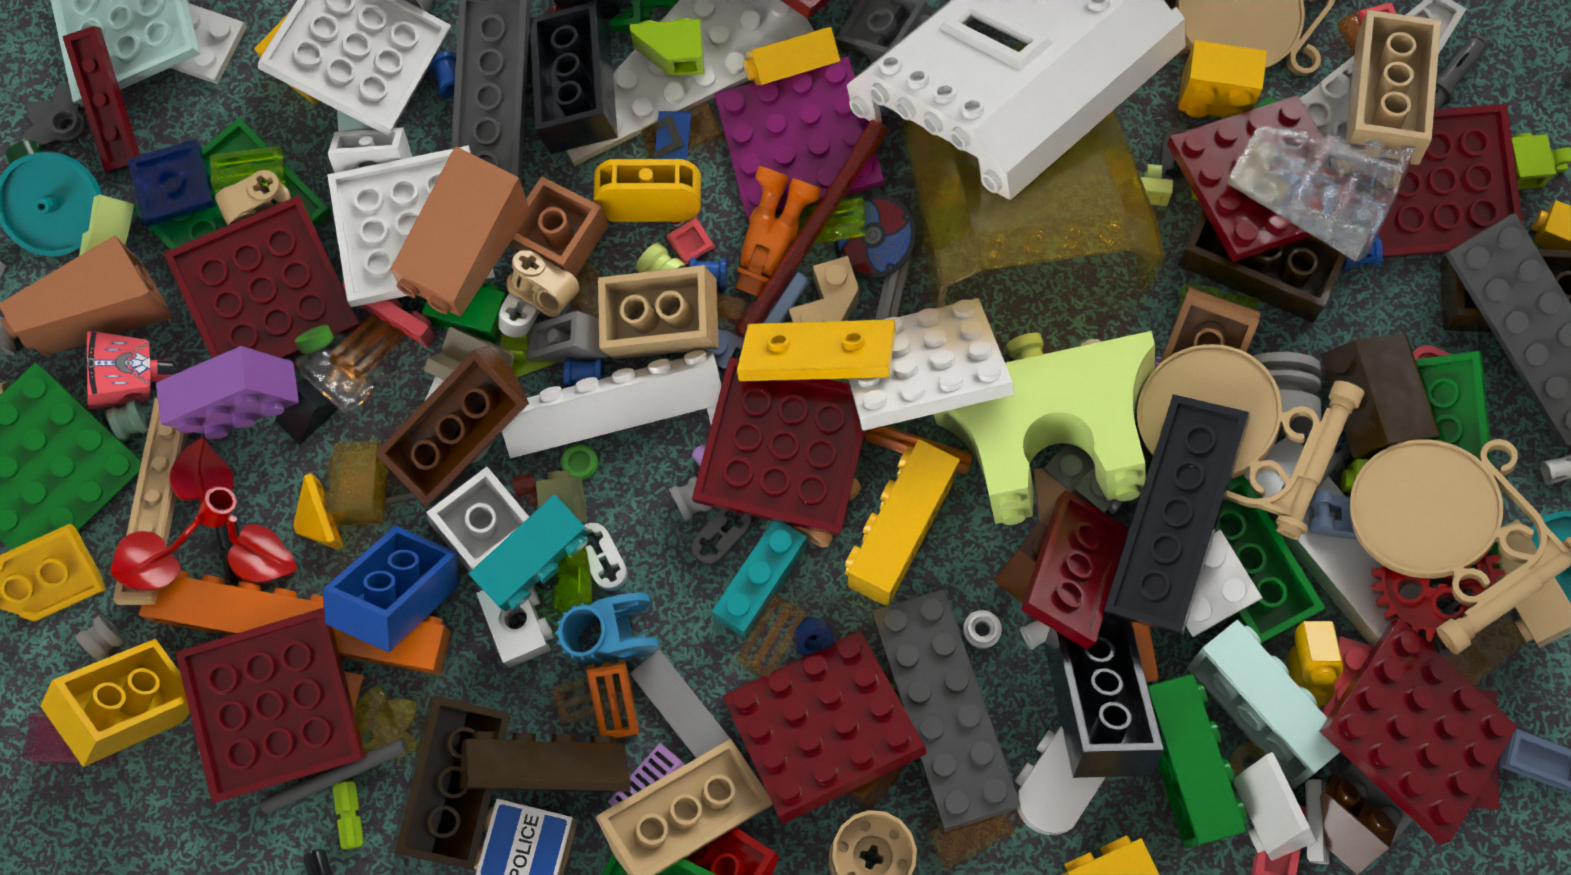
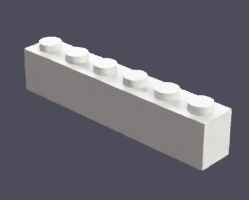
[502,350,722,458]

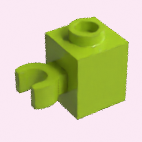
[1511,133,1571,190]

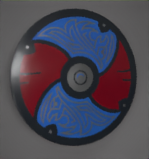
[834,195,917,279]

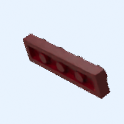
[62,26,142,173]

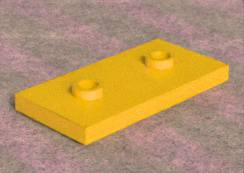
[737,319,896,381]

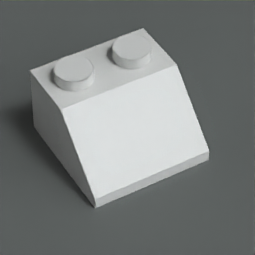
[1233,752,1316,861]

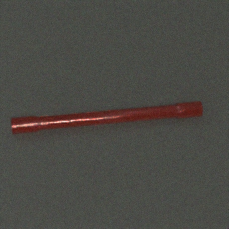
[734,120,889,338]

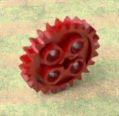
[1371,547,1506,645]

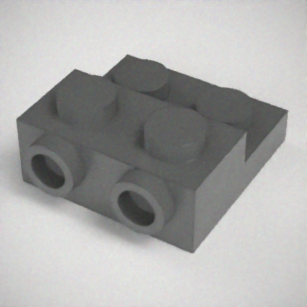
[835,0,932,64]
[1043,444,1152,515]

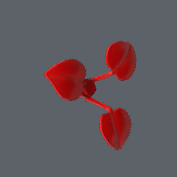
[110,437,297,591]

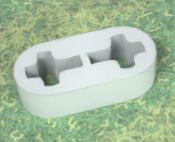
[498,281,540,337]
[580,523,628,591]

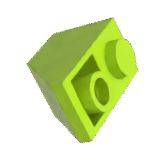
[630,18,705,76]

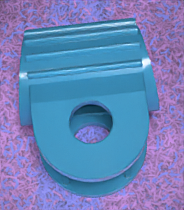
[555,593,660,667]

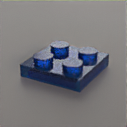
[127,139,216,227]

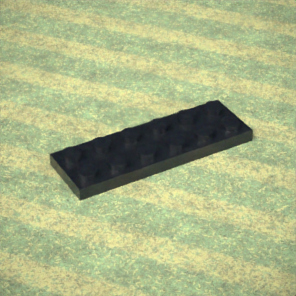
[1104,394,1250,636]

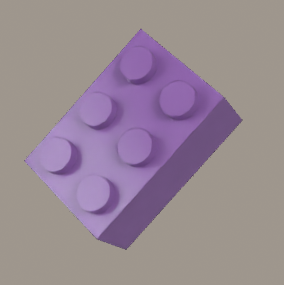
[156,346,299,439]

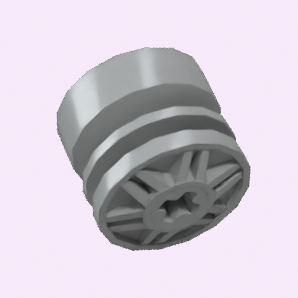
[1253,352,1321,436]

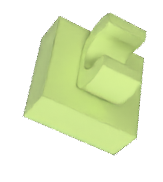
[1131,164,1173,206]

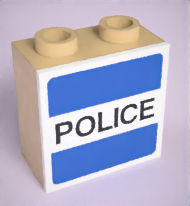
[474,799,578,875]

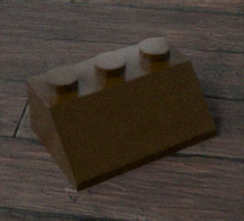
[1320,333,1442,460]

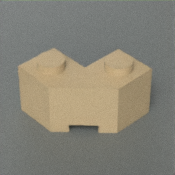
[789,256,859,323]

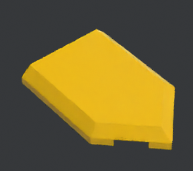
[0,523,106,622]

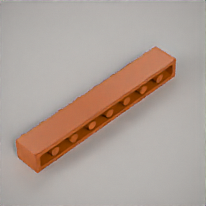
[139,570,451,675]

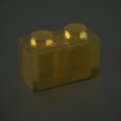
[324,441,388,526]

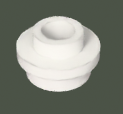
[963,610,1002,649]

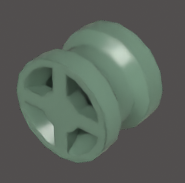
[106,398,149,443]

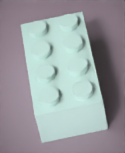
[1187,619,1340,789]

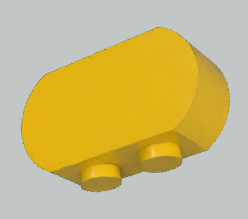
[593,159,701,222]

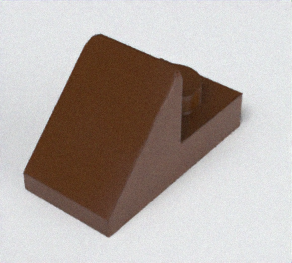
[994,521,1048,603]

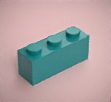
[468,494,590,612]
[712,520,808,639]

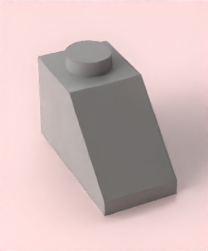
[527,311,608,363]

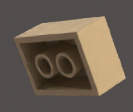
[598,265,719,360]

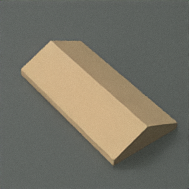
[596,739,773,875]

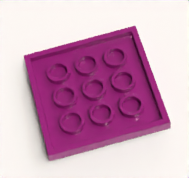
[715,56,885,222]

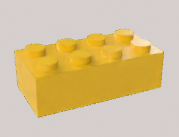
[845,439,960,606]

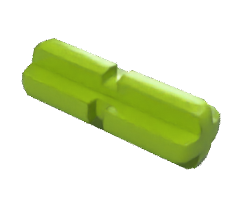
[332,781,364,850]

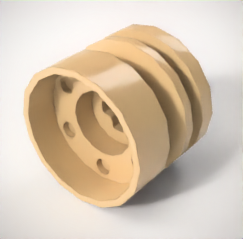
[828,810,917,875]

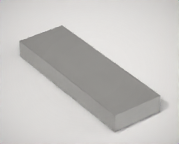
[629,649,730,758]

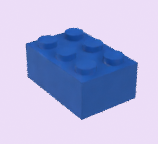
[323,526,459,652]

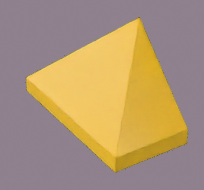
[293,473,344,550]

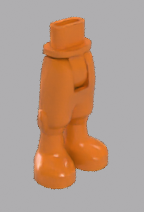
[735,166,822,297]

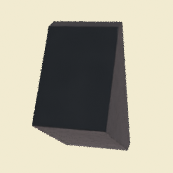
[275,370,353,445]

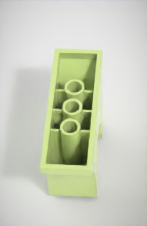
[933,331,1155,525]

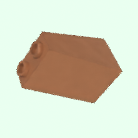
[391,146,530,317]
[0,235,174,356]

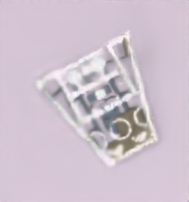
[1227,126,1416,262]

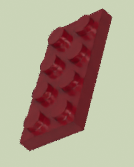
[1021,490,1129,649]

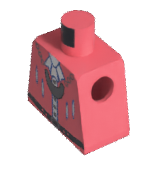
[87,331,173,410]

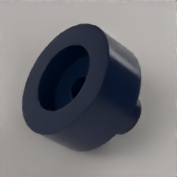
[794,617,834,656]

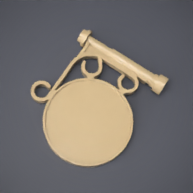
[1175,0,1335,76]
[1137,344,1365,540]
[1349,439,1571,654]

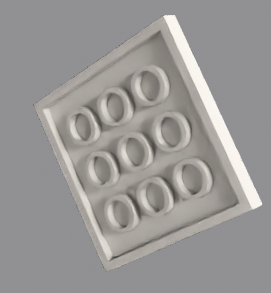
[258,0,451,136]
[328,145,495,307]
[848,298,1015,431]

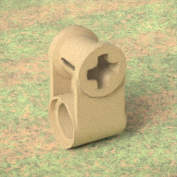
[215,170,291,226]
[506,250,580,317]

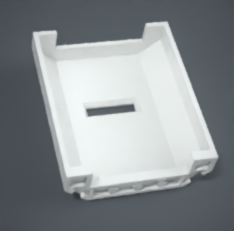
[847,0,1186,200]

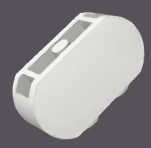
[1015,726,1105,835]

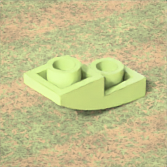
[79,194,134,256]

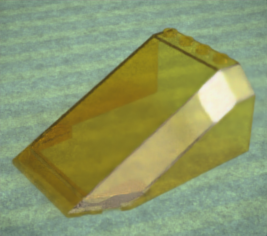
[903,44,1165,309]

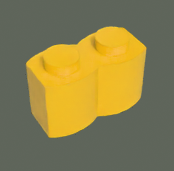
[1287,621,1344,707]

